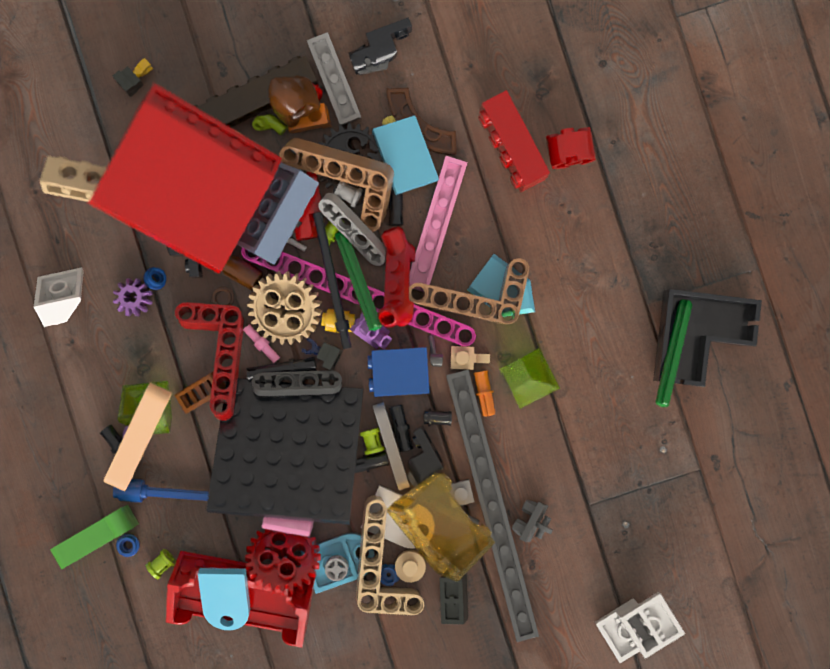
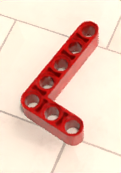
[175,302,244,421]

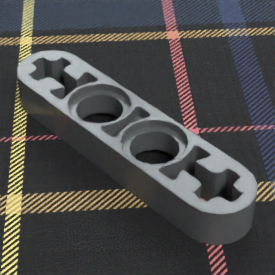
[252,370,342,396]

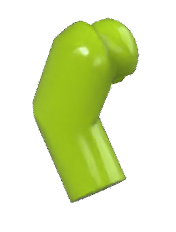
[252,114,288,136]

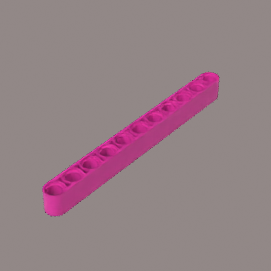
[241,248,476,346]

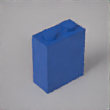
[368,347,429,397]

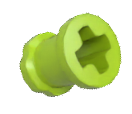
[360,428,385,455]
[145,549,176,579]

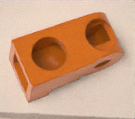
[288,103,332,133]

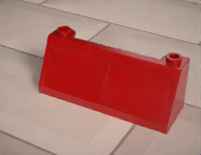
[166,551,316,648]

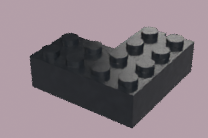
[653,289,762,387]

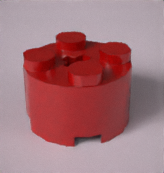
[546,127,596,169]

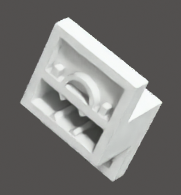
[595,592,685,663]

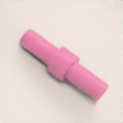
[243,324,280,363]

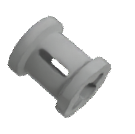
[334,181,363,208]

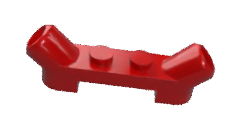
[378,226,416,327]

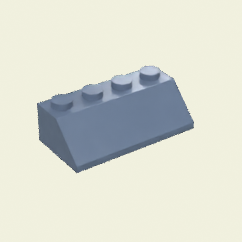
[237,162,319,265]

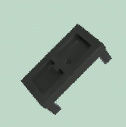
[440,573,468,625]

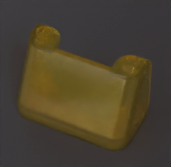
[387,473,495,582]

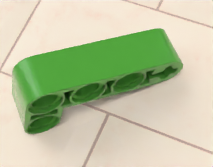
[50,504,139,570]

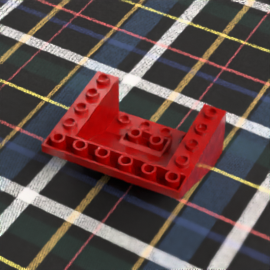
[88,83,282,274]

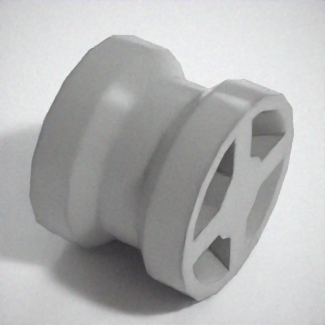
[325,555,349,581]

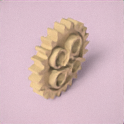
[247,271,322,345]

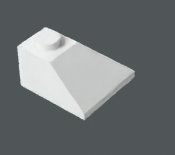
[34,267,84,327]

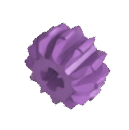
[113,278,153,317]

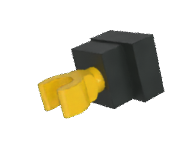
[113,58,153,97]

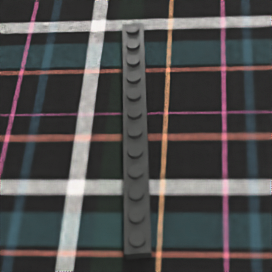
[446,370,539,642]

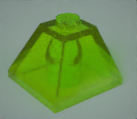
[499,348,560,409]
[118,381,172,435]

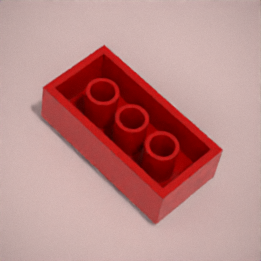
[478,90,550,192]

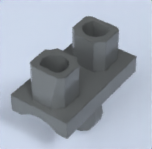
[512,500,553,542]

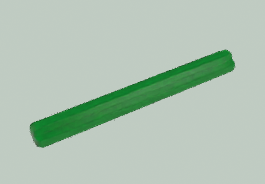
[334,231,382,331]
[655,299,692,407]

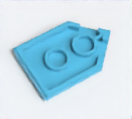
[467,254,535,317]

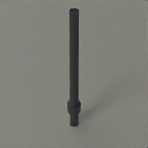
[313,212,352,349]

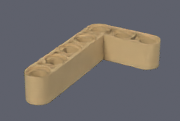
[356,495,424,615]

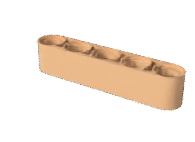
[103,382,172,491]

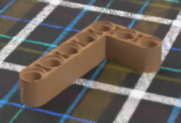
[279,138,394,232]
[409,258,529,324]

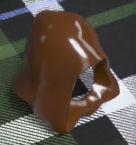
[268,75,320,128]

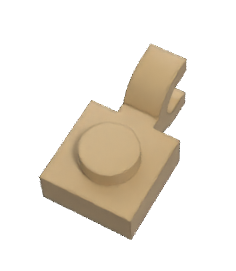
[451,346,490,370]

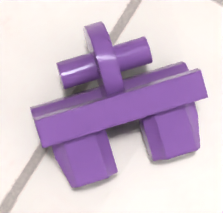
[349,313,392,350]

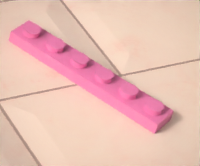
[409,156,468,292]

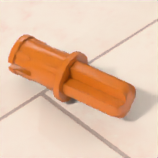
[473,370,495,417]

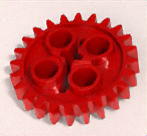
[245,528,321,596]

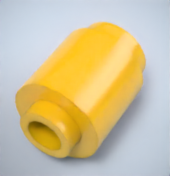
[321,308,355,333]

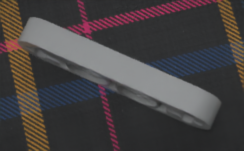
[319,193,386,266]
[373,402,410,490]

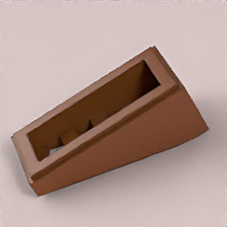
[174,371,226,414]

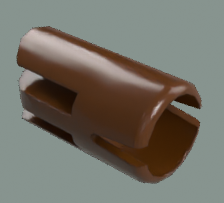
[222,254,263,291]

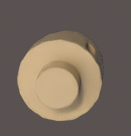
[395,549,426,583]

